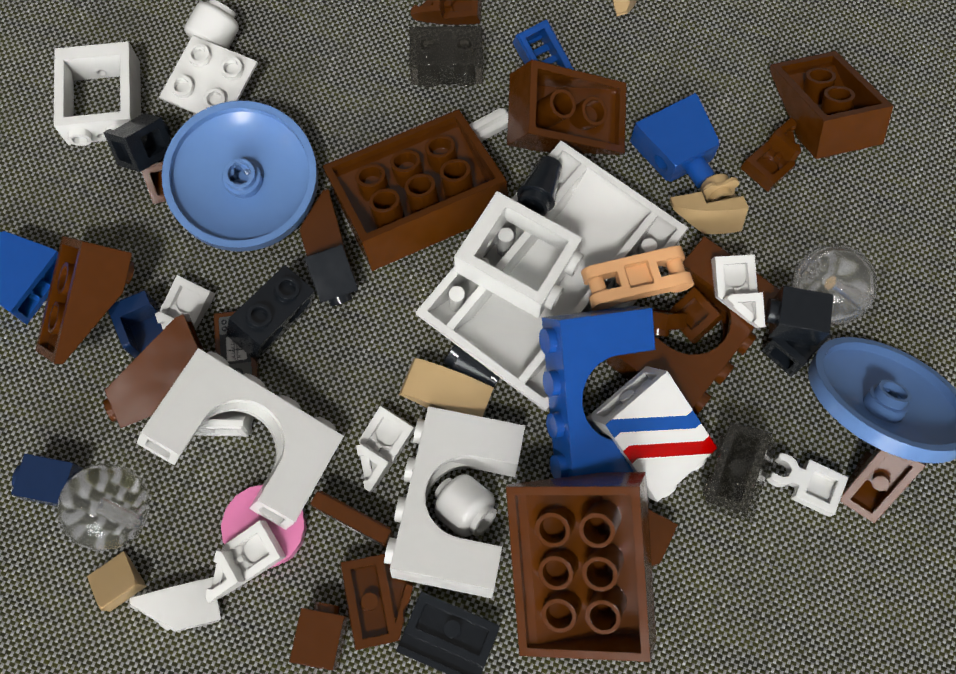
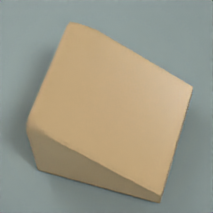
[87,551,147,612]

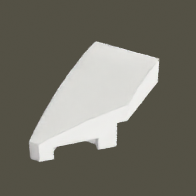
[711,254,766,328]
[155,275,216,330]
[356,406,415,492]
[205,520,287,602]
[129,577,221,632]

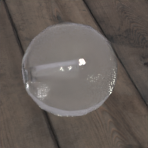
[791,243,877,326]
[57,463,150,551]

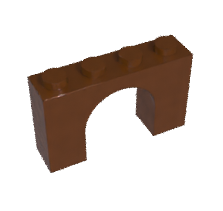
[606,236,780,415]

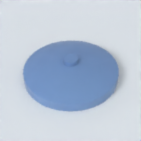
[162,101,318,252]
[808,337,956,464]

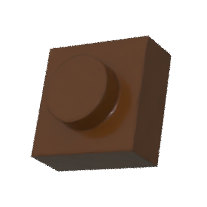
[670,287,724,344]
[650,307,687,336]

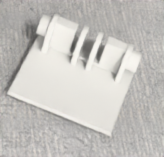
[159,35,258,114]

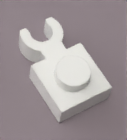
[766,453,849,517]

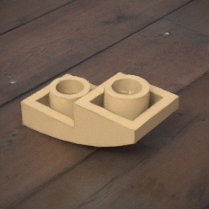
[399,358,494,417]

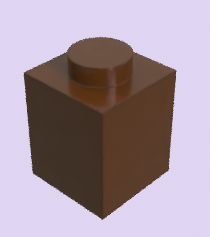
[289,602,349,671]

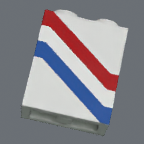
[586,366,717,502]

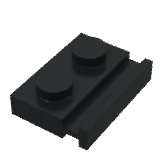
[396,591,500,674]

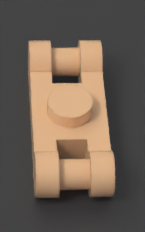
[581,246,694,311]

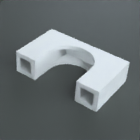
[137,348,344,530]
[384,406,525,598]

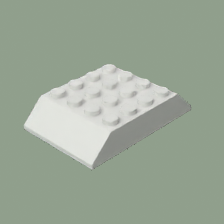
[416,141,688,412]

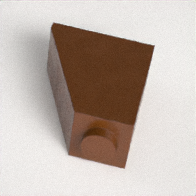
[103,314,205,428]

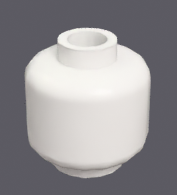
[184,0,239,49]
[434,474,497,537]

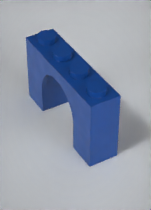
[539,306,655,478]

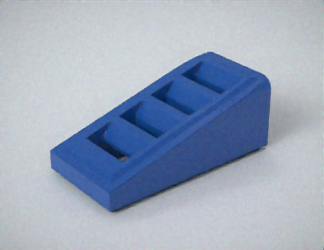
[512,19,574,70]

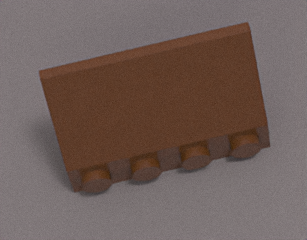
[323,109,509,271]
[506,472,656,662]

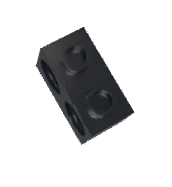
[226,265,315,361]

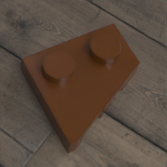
[340,554,413,651]

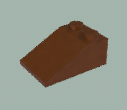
[770,51,893,159]
[507,60,627,155]
[35,236,134,365]

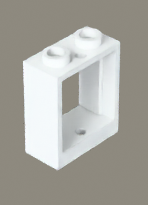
[54,41,141,146]
[454,191,584,319]

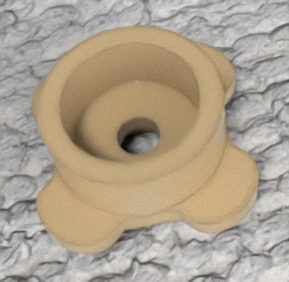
[700,174,739,203]

